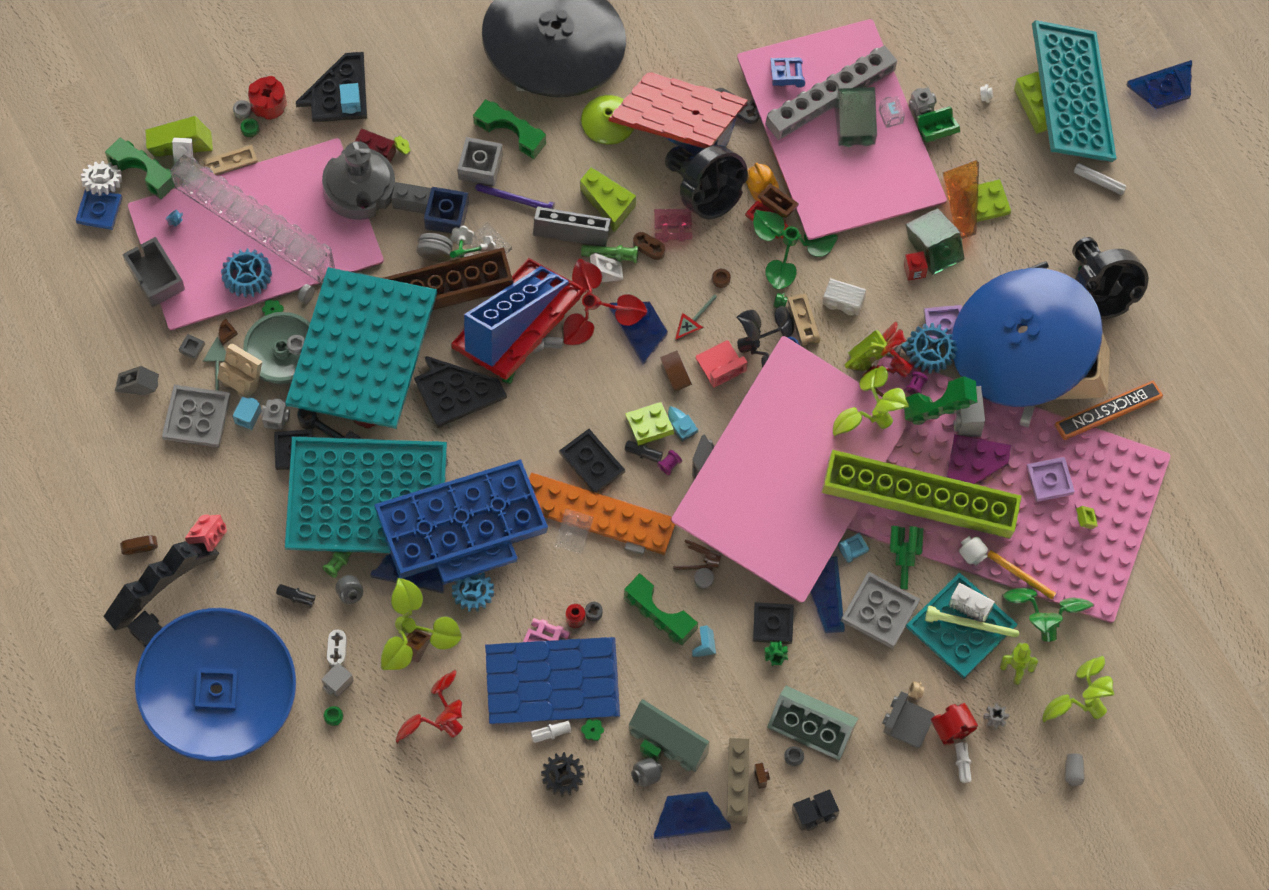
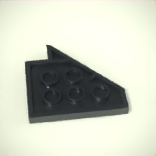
[296,52,367,122]
[414,356,507,428]

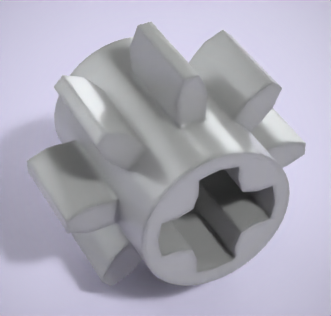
[983,703,1009,730]

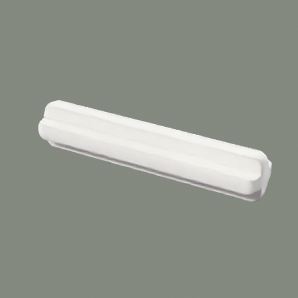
[1074,163,1126,195]

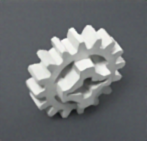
[81,161,122,195]

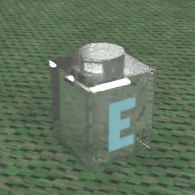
[878,96,905,128]

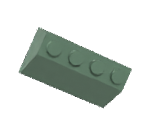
[767,686,858,760]
[629,699,709,772]

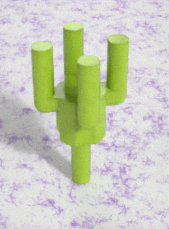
[999,643,1038,685]

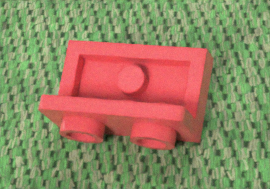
[185,515,227,552]

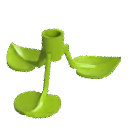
[833,366,909,436]
[381,578,462,670]
[1042,656,1114,723]

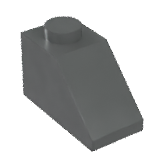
[115,366,159,395]

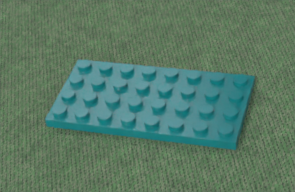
[1032,20,1117,162]

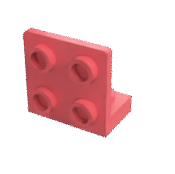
[696,340,747,388]

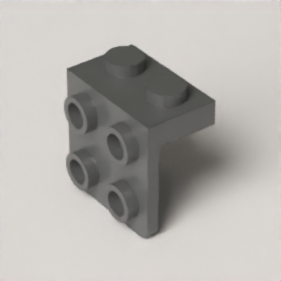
[882,691,935,748]

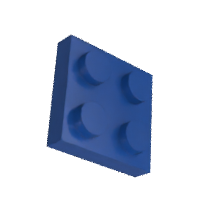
[76,189,122,230]

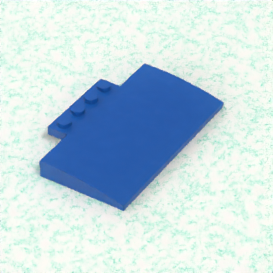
[374,459,548,585]

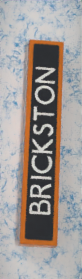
[1054,380,1163,441]

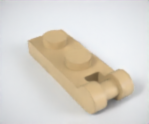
[203,145,258,178]
[787,293,820,346]

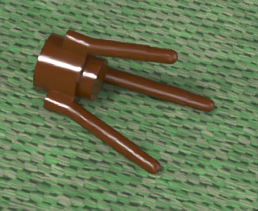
[673,539,722,571]

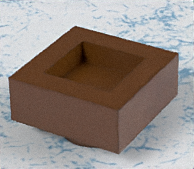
[754,763,770,789]

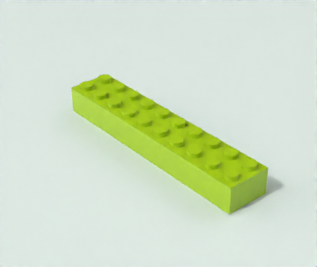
[821,450,1022,539]

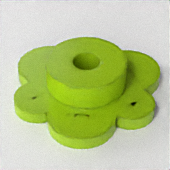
[394,136,411,155]

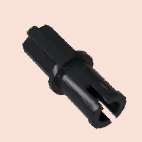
[624,440,663,463]
[276,584,316,607]

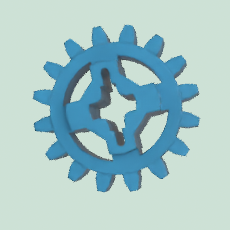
[452,572,494,612]

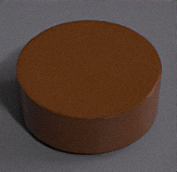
[712,268,731,288]

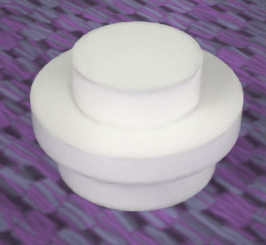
[980,84,993,103]

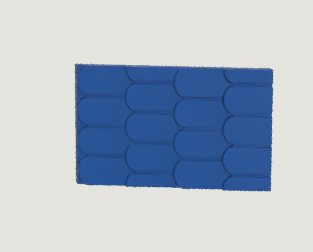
[485,637,620,724]

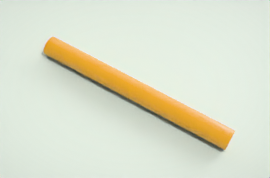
[987,550,1056,600]

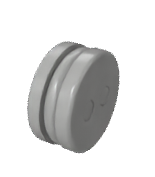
[416,233,453,262]

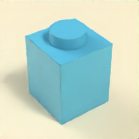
[340,83,361,114]
[233,397,262,430]

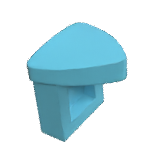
[838,533,869,563]
[692,625,716,657]

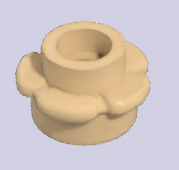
[908,681,924,700]

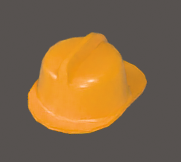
[746,163,780,203]

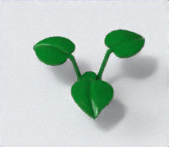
[753,210,838,290]
[1002,587,1094,642]

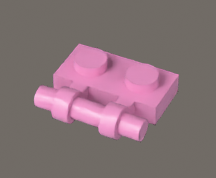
[523,618,571,642]

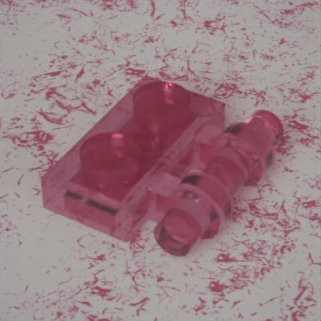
[654,209,692,242]

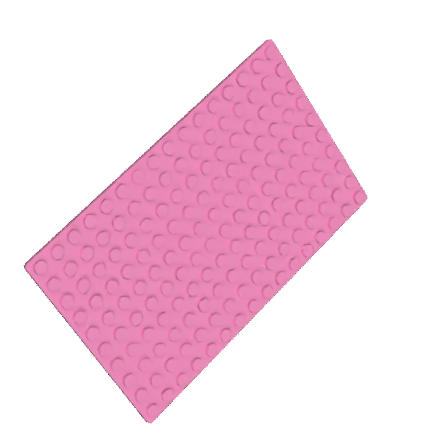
[847,355,1171,623]

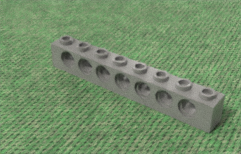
[765,45,897,140]

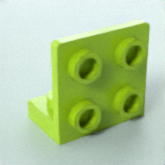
[844,330,887,371]

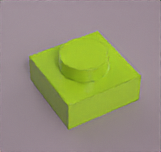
[1076,506,1098,529]

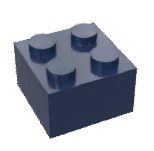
[424,186,469,234]

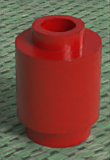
[566,604,585,629]

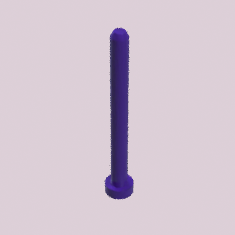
[475,184,555,209]

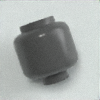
[335,575,364,604]
[631,758,662,787]

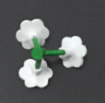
[450,226,496,258]

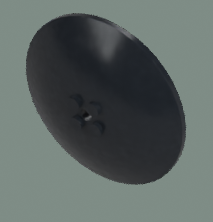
[482,0,626,97]

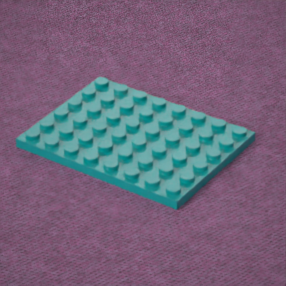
[285,267,437,429]
[285,437,447,553]

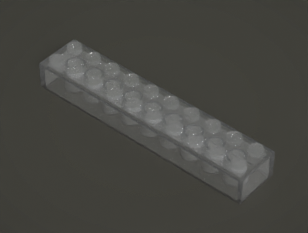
[170,154,335,284]

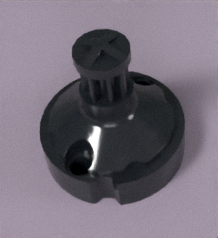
[665,145,748,220]
[1072,237,1149,319]

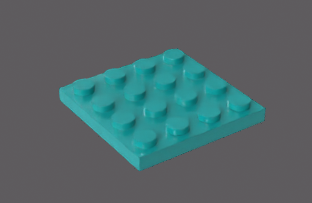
[906,572,1018,679]

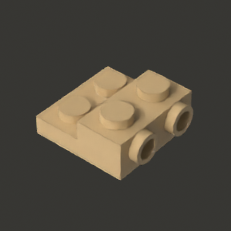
[217,344,262,397]

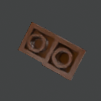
[660,350,692,392]

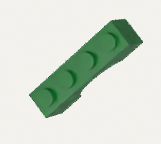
[473,99,546,159]
[105,137,176,199]
[904,376,978,425]
[624,573,698,645]

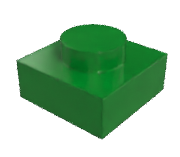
[640,739,661,762]

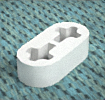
[327,630,347,667]

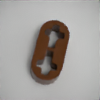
[633,232,665,260]
[120,535,158,555]

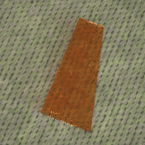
[943,160,979,240]

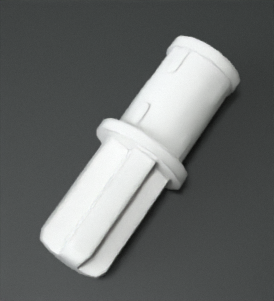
[531,720,571,743]
[955,742,971,783]

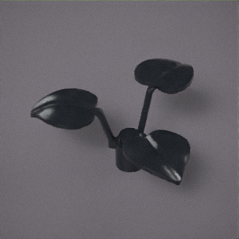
[736,306,794,368]

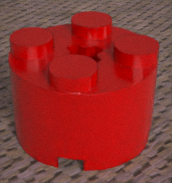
[248,76,287,120]
[930,703,979,746]

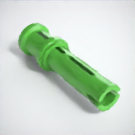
[581,244,638,263]
[322,551,353,578]

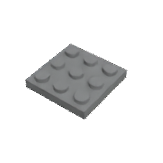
[162,385,231,448]
[841,572,920,649]

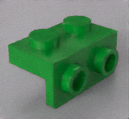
[917,106,960,143]

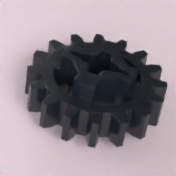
[541,752,585,797]

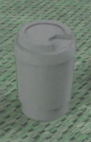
[1065,754,1085,786]

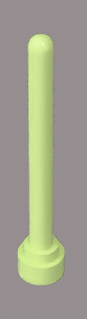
[925,606,1019,637]

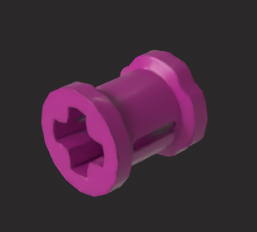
[905,371,928,395]
[657,450,682,475]

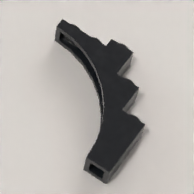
[103,541,220,630]

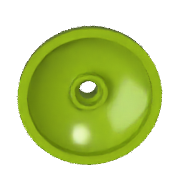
[581,95,634,145]

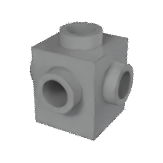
[909,87,937,118]
[261,399,290,431]

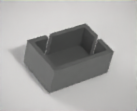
[122,237,185,307]

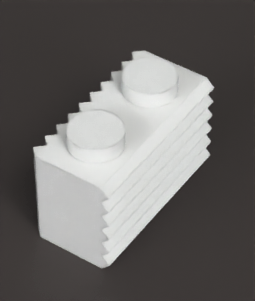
[823,278,866,316]
[949,583,995,622]

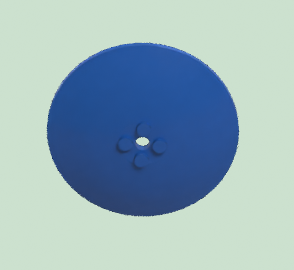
[951,268,1103,407]
[135,608,296,761]

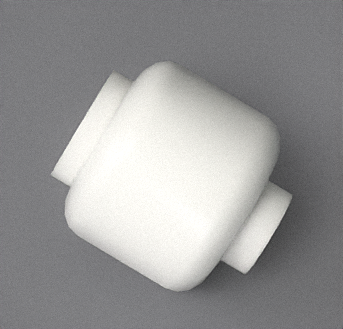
[959,536,988,566]

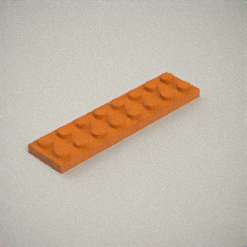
[529,472,676,555]

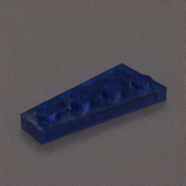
[810,556,845,633]

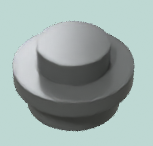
[784,746,804,766]

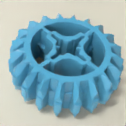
[221,248,272,298]
[905,323,957,374]

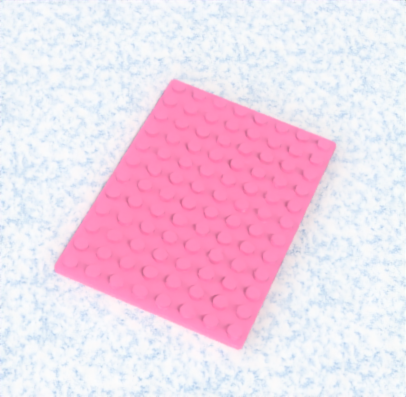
[737,19,947,240]
[128,138,384,330]
[671,336,909,603]

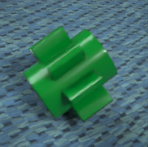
[764,641,788,666]

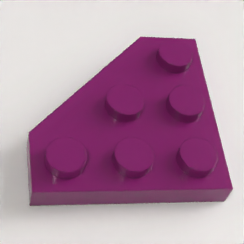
[947,434,1011,484]

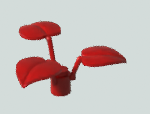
[563,258,647,345]
[859,321,913,383]
[396,669,463,744]

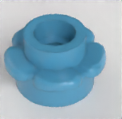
[166,210,183,227]

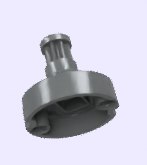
[322,142,395,220]

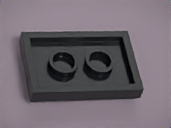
[559,429,625,493]

